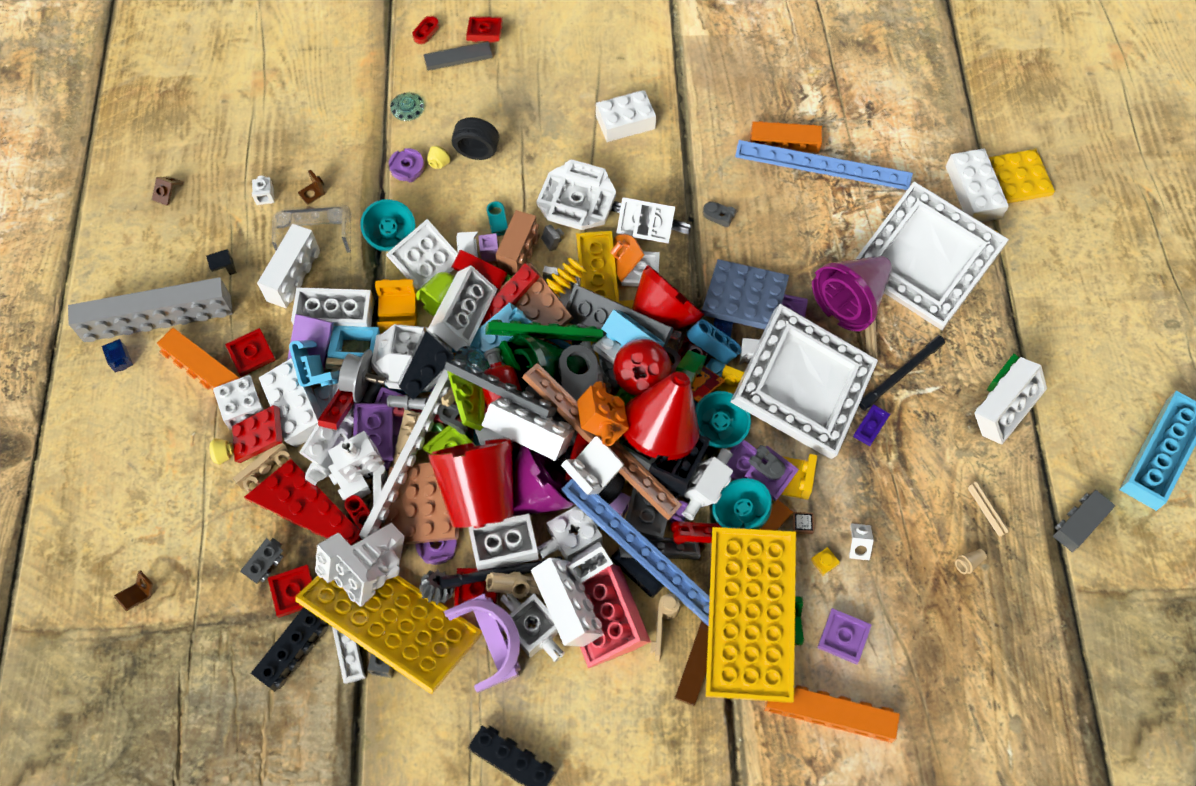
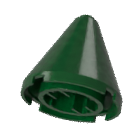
[507,334,587,392]

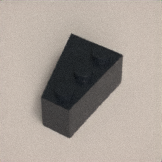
[398,327,455,400]
[649,434,711,497]

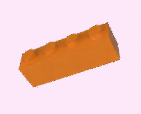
[750,121,822,153]

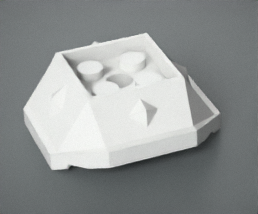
[537,159,616,230]
[371,324,452,392]

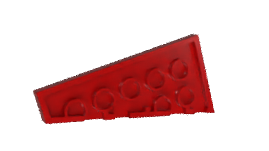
[244,459,362,546]

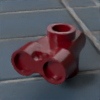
[678,337,710,366]

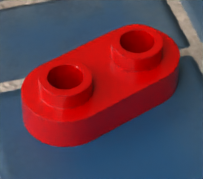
[412,16,439,44]

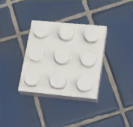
[386,219,458,290]

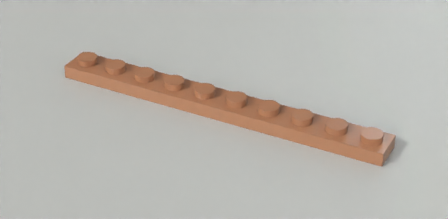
[522,363,682,520]

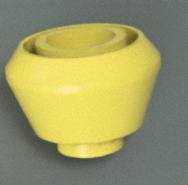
[427,146,450,169]
[210,438,234,465]

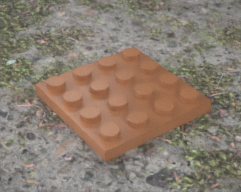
[494,263,574,342]
[384,462,459,545]

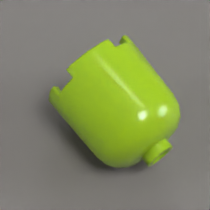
[416,272,456,316]

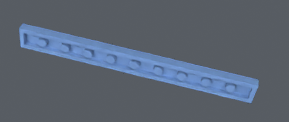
[735,140,913,190]
[561,478,710,626]

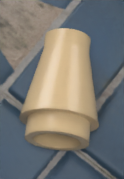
[955,549,987,574]

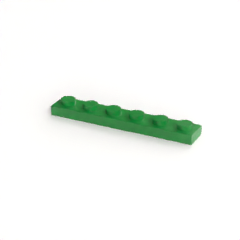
[485,319,603,342]

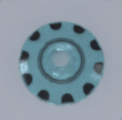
[390,92,424,121]
[455,346,490,372]

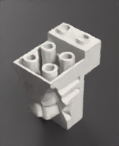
[315,523,404,607]

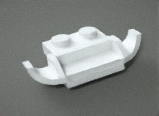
[299,415,354,486]

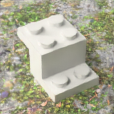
[617,197,675,243]

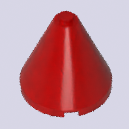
[632,265,704,332]
[623,372,699,460]

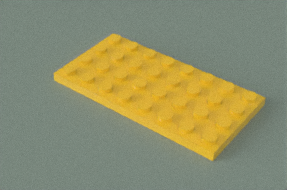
[706,527,796,703]
[296,575,482,694]

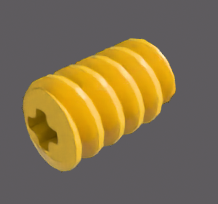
[546,257,587,298]

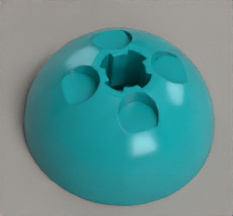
[360,199,415,252]
[695,391,751,449]
[713,478,772,530]

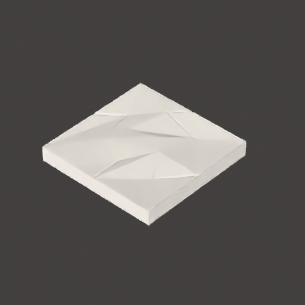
[856,181,1009,331]
[730,304,878,459]

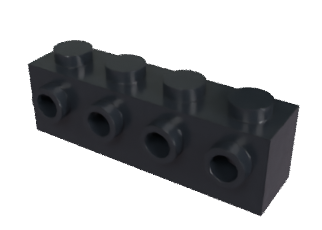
[250,607,329,692]
[468,725,556,786]

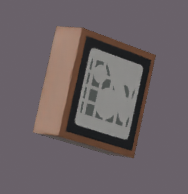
[792,512,814,534]

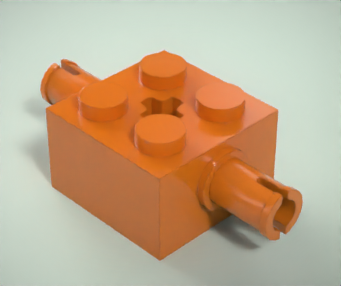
[577,381,629,446]

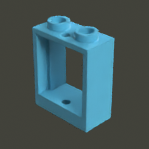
[327,326,380,359]

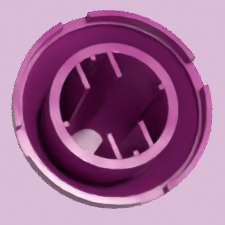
[812,256,892,331]
[512,445,574,516]

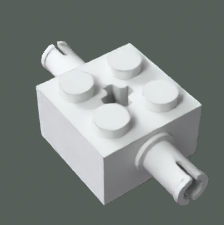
[328,431,385,483]
[680,448,733,520]
[537,506,602,562]
[500,593,565,662]

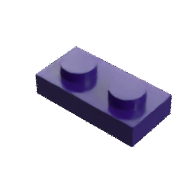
[853,404,890,446]

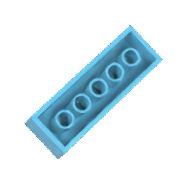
[1119,391,1196,511]

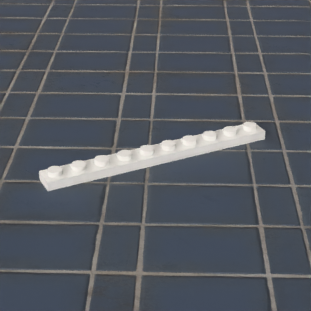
[359,369,451,539]

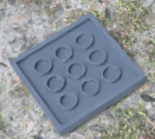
[702,259,789,329]

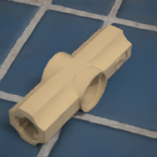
[486,572,542,598]

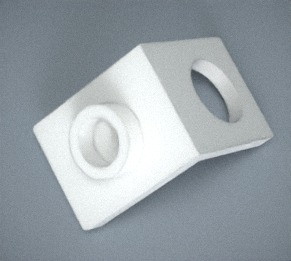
[849,523,874,560]

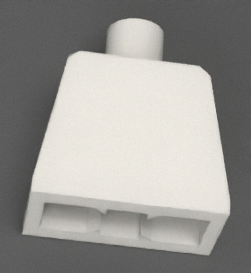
[568,542,613,584]

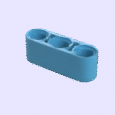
[687,320,741,364]

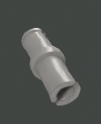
[387,395,428,410]

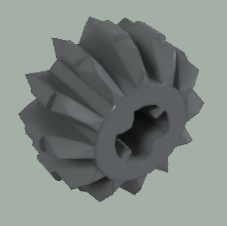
[419,569,455,605]

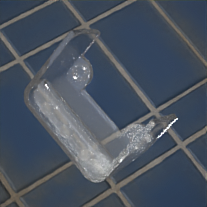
[272,204,351,253]

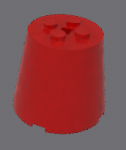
[428,438,514,528]

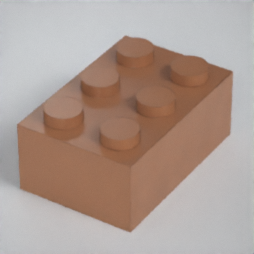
[496,210,540,276]

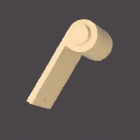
[650,594,680,661]

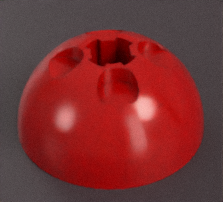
[613,339,672,396]

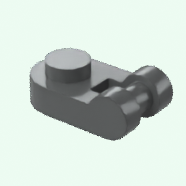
[703,202,737,227]
[438,404,468,434]
[749,445,785,480]

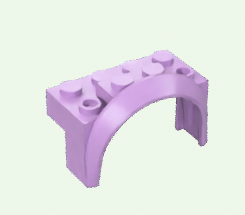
[444,594,521,693]

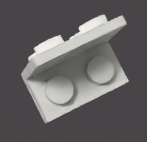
[213,375,265,430]
[561,436,624,495]

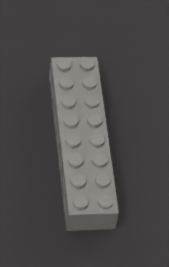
[68,277,233,342]

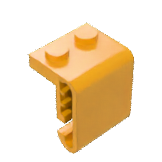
[375,278,417,334]

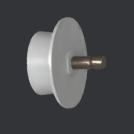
[338,349,386,403]

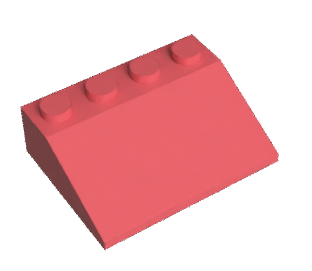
[580,564,651,668]

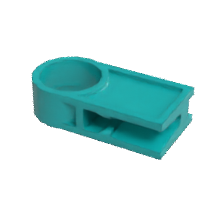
[487,201,508,236]

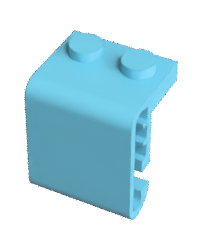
[289,340,340,387]

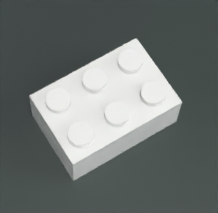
[596,90,656,142]
[468,513,539,572]

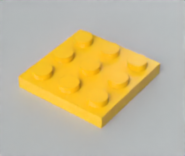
[989,149,1055,203]

